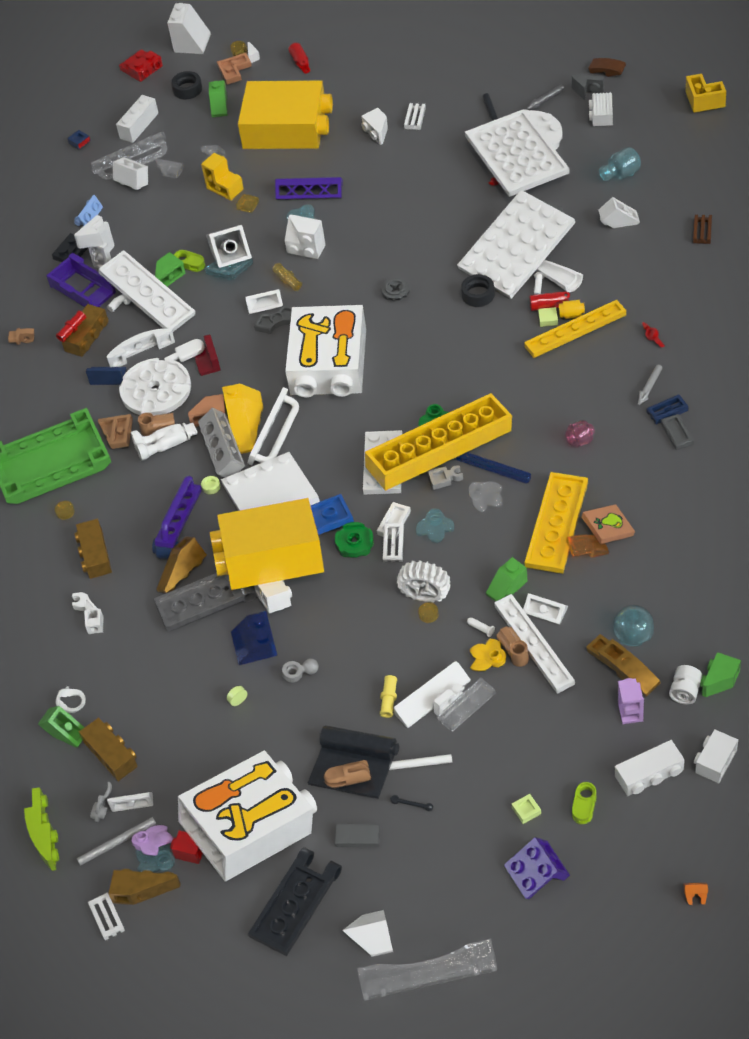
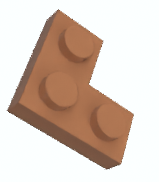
[217,53,252,85]

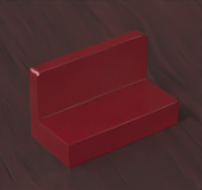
[195,334,221,376]

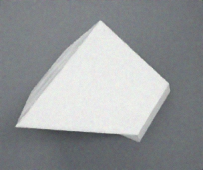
[342,910,393,957]

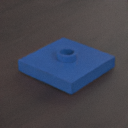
[311,494,354,535]

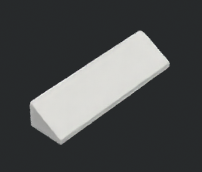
[394,661,471,728]

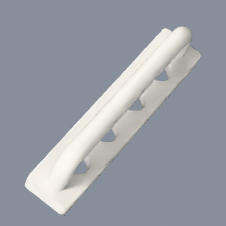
[247,387,299,465]

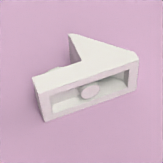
[74,215,106,248]

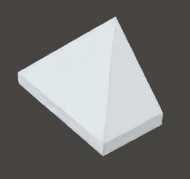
[245,289,283,314]

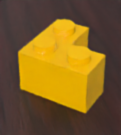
[685,74,726,113]
[201,153,244,200]

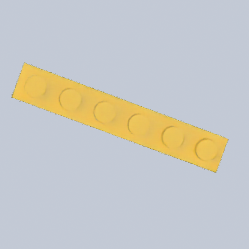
[524,300,626,358]

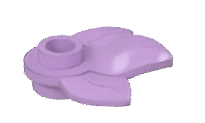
[132,825,173,856]

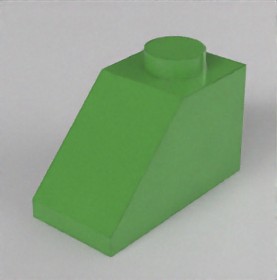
[209,80,228,117]
[155,252,186,287]
[486,557,528,602]
[38,706,85,747]

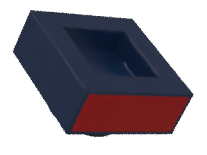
[67,130,91,149]

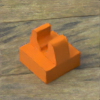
[683,882,708,905]

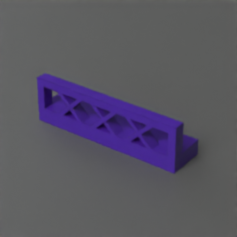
[275,177,343,199]

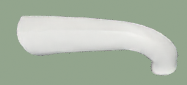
[535,260,583,292]

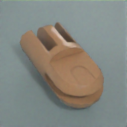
[324,760,371,788]

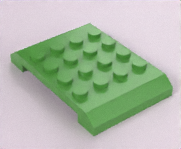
[0,408,111,504]

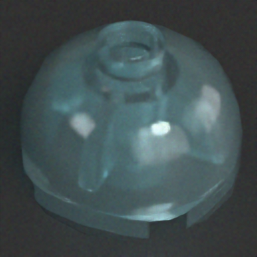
[614,605,654,646]

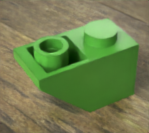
[700,652,741,697]

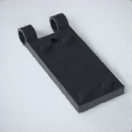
[248,847,342,956]

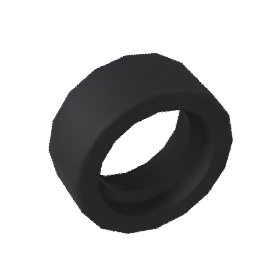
[171,71,202,100]
[461,274,495,307]

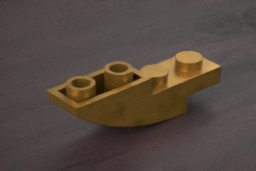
[586,634,661,697]

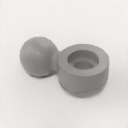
[282,658,319,682]

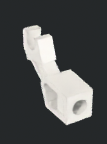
[72,592,104,634]

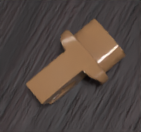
[8,328,35,345]

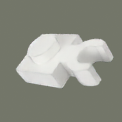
[434,683,465,717]

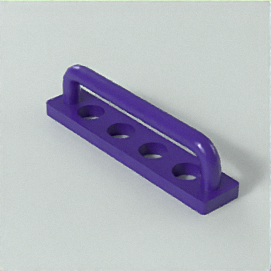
[155,476,202,548]

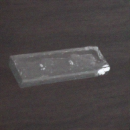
[201,145,225,157]
[437,678,496,732]

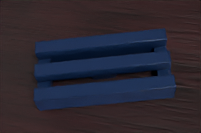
[646,394,689,425]

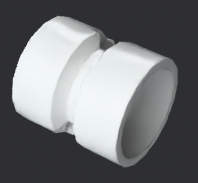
[669,665,702,705]

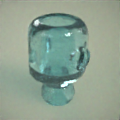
[599,147,641,181]

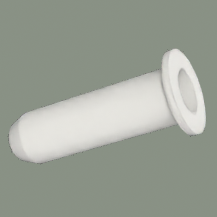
[534,272,544,295]
[467,618,495,637]

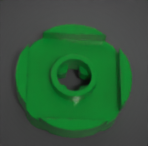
[335,522,374,557]

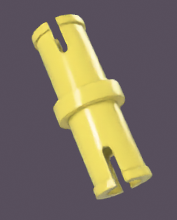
[380,675,397,718]

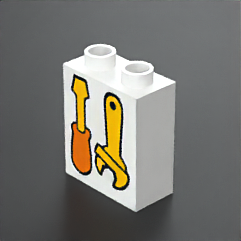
[286,305,366,397]
[178,750,317,882]

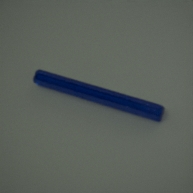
[454,452,531,484]

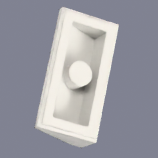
[523,593,568,624]
[107,792,153,812]

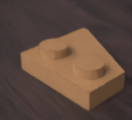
[98,414,133,449]

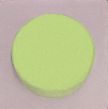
[201,476,221,494]
[227,686,248,706]

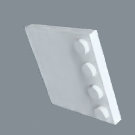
[221,452,320,511]

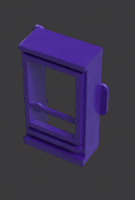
[46,253,116,307]

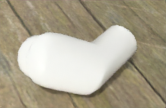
[107,294,131,312]

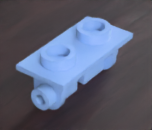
[74,195,103,226]

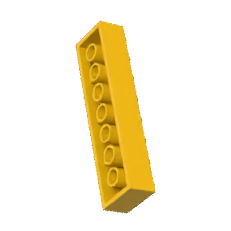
[365,393,512,491]

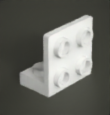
[88,222,114,268]

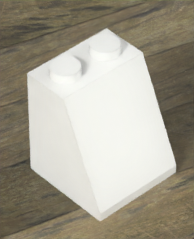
[167,3,211,54]
[206,225,252,268]

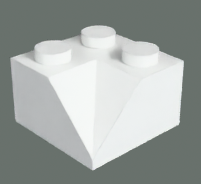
[285,214,325,259]

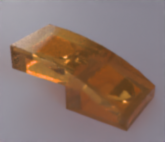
[566,535,609,558]

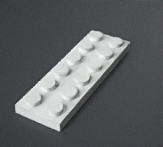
[98,250,195,332]

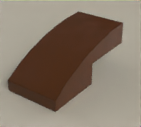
[588,58,626,77]

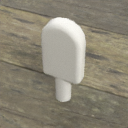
[164,339,205,362]

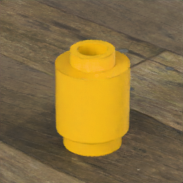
[559,299,585,319]

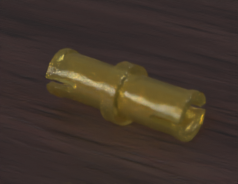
[273,263,302,291]

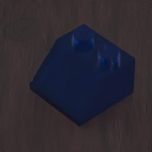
[231,611,278,665]

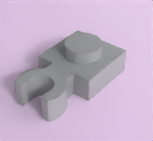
[428,465,463,490]

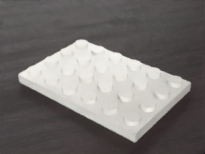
[465,109,569,197]
[457,190,575,299]

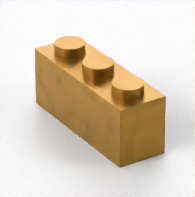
[62,304,109,357]
[74,518,112,579]
[79,717,138,781]

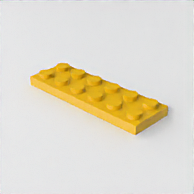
[525,472,588,574]

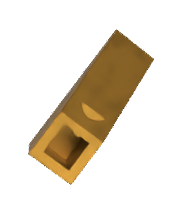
[156,537,207,593]
[108,869,181,905]

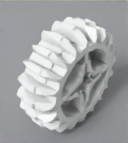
[397,560,450,603]

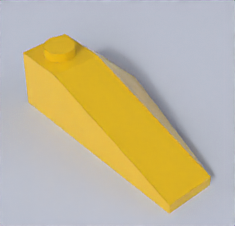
[222,383,263,454]

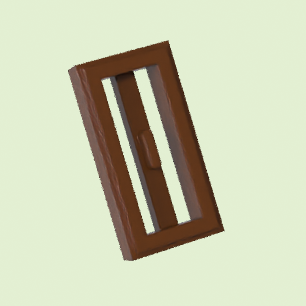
[693,214,712,244]

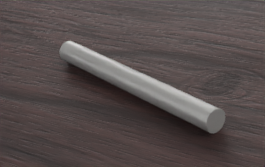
[76,817,156,866]

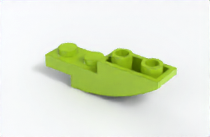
[24,787,59,871]

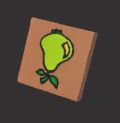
[582,504,635,544]

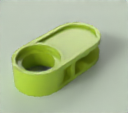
[174,250,205,272]
[572,782,596,824]

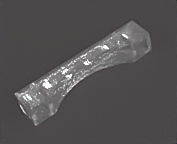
[357,939,497,1001]

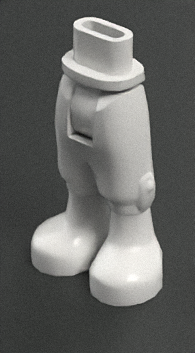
[131,422,197,461]

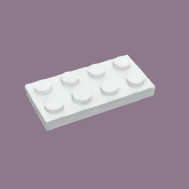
[363,430,402,495]

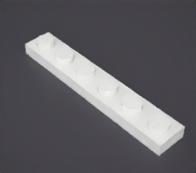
[494,594,575,694]

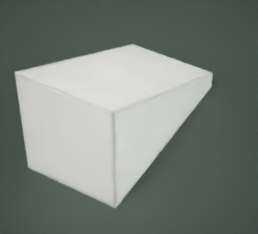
[248,42,260,63]

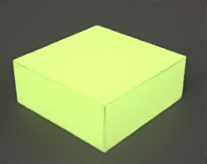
[538,307,558,327]
[512,794,541,824]

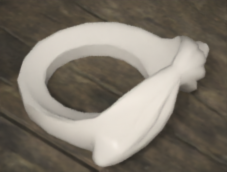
[56,686,86,713]

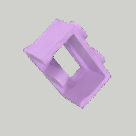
[618,678,644,724]

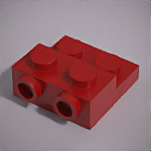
[119,49,163,82]

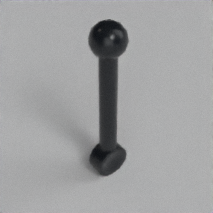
[391,795,433,811]

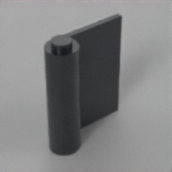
[308,725,399,799]

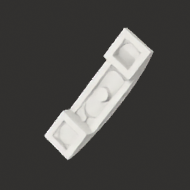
[106,328,175,367]

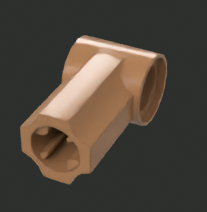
[138,413,175,436]
[496,626,529,667]

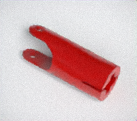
[288,43,310,74]
[529,292,570,311]

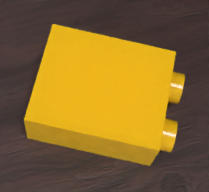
[238,81,333,149]
[210,498,324,590]

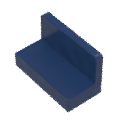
[86,367,127,385]

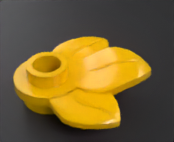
[470,639,506,671]

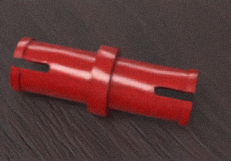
[56,310,87,343]

